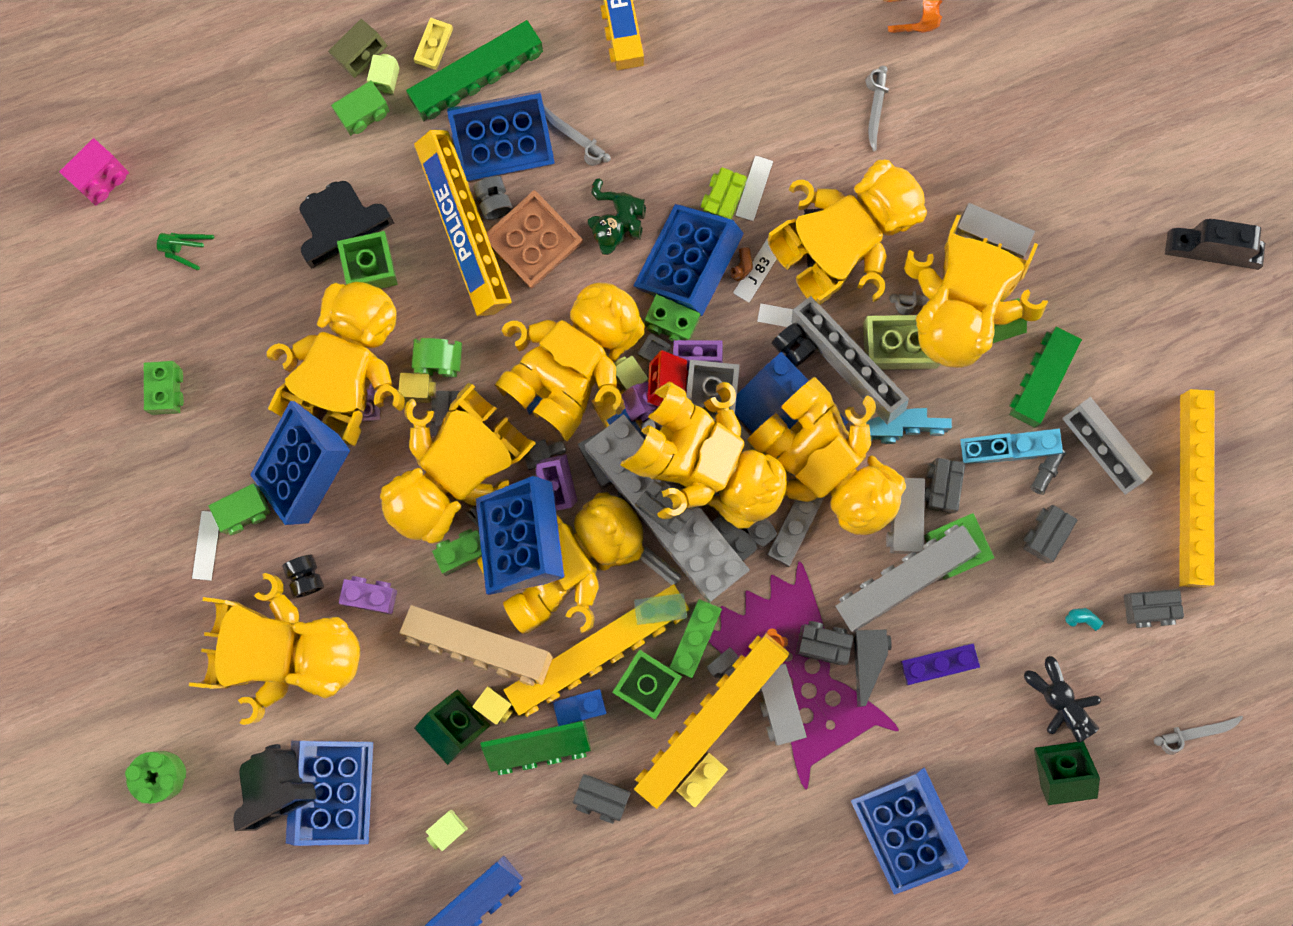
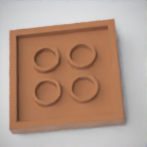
[486,190,583,289]

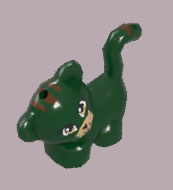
[588,178,646,255]

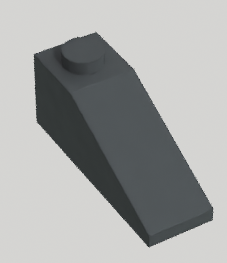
[853,629,892,707]

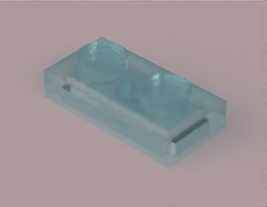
[634,593,687,625]

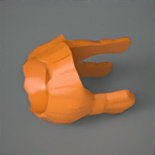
[883,0,942,33]

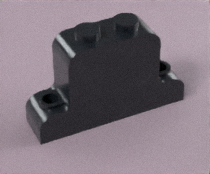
[299,181,394,269]
[1165,219,1266,270]
[233,744,317,831]

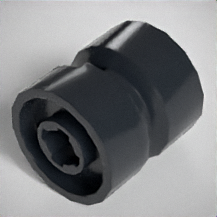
[772,323,817,367]
[282,554,324,599]

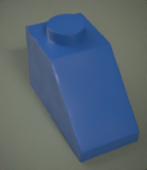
[553,689,607,726]

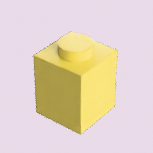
[399,373,436,403]
[473,686,514,725]

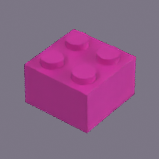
[59,138,129,206]

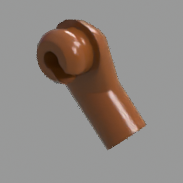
[730,247,753,281]

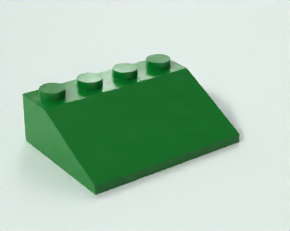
[480,721,591,776]

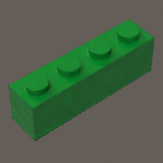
[1009,326,1082,428]

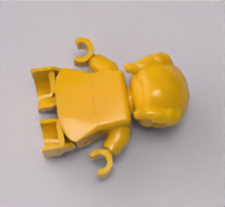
[767,159,927,305]
[904,215,1048,368]
[266,282,405,447]
[494,283,645,442]
[747,377,906,535]
[620,382,787,529]
[380,383,536,544]
[477,492,644,634]
[189,573,360,725]

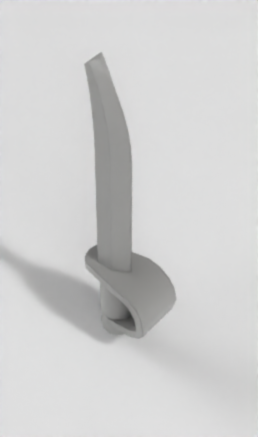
[866,65,889,151]
[543,105,611,166]
[889,291,930,315]
[1154,716,1243,755]

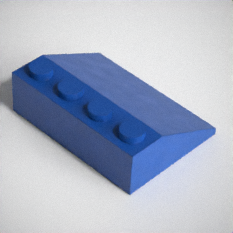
[447,90,555,181]
[633,204,744,316]
[735,352,848,475]
[250,401,350,525]
[476,476,564,595]
[286,740,373,846]
[851,767,969,895]
[424,856,523,926]

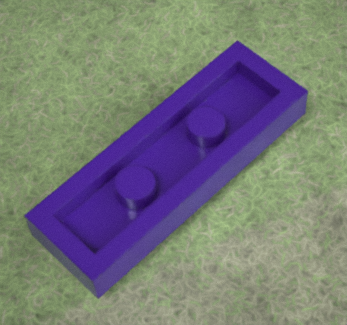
[900,643,980,685]

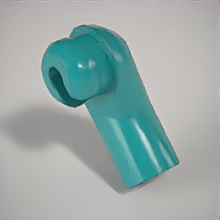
[1065,608,1104,631]

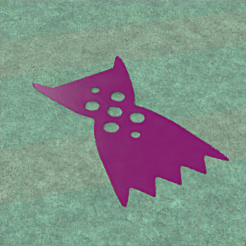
[709,561,899,790]

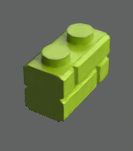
[701,167,747,219]

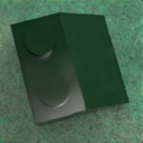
[414,689,491,765]
[1034,741,1100,805]

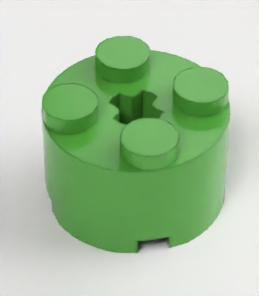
[411,338,462,378]
[125,751,186,804]

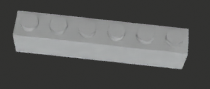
[791,296,909,425]
[836,525,981,632]

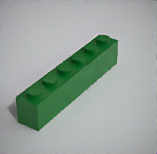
[406,20,543,122]

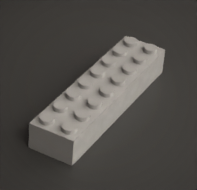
[585,414,750,603]

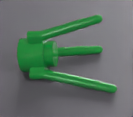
[157,233,214,270]

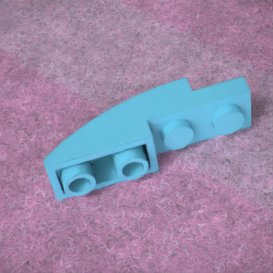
[866,408,952,444]
[960,429,1063,464]

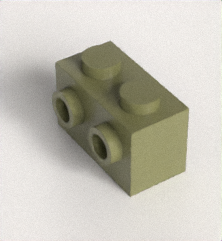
[328,18,388,78]

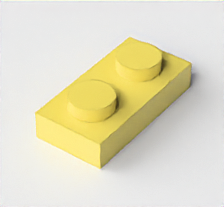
[414,18,453,70]
[676,753,728,807]

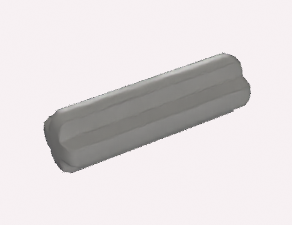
[640,547,681,585]

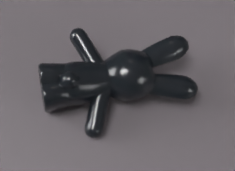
[1024,656,1101,743]

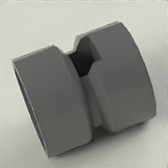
[473,176,513,220]
[706,647,739,679]

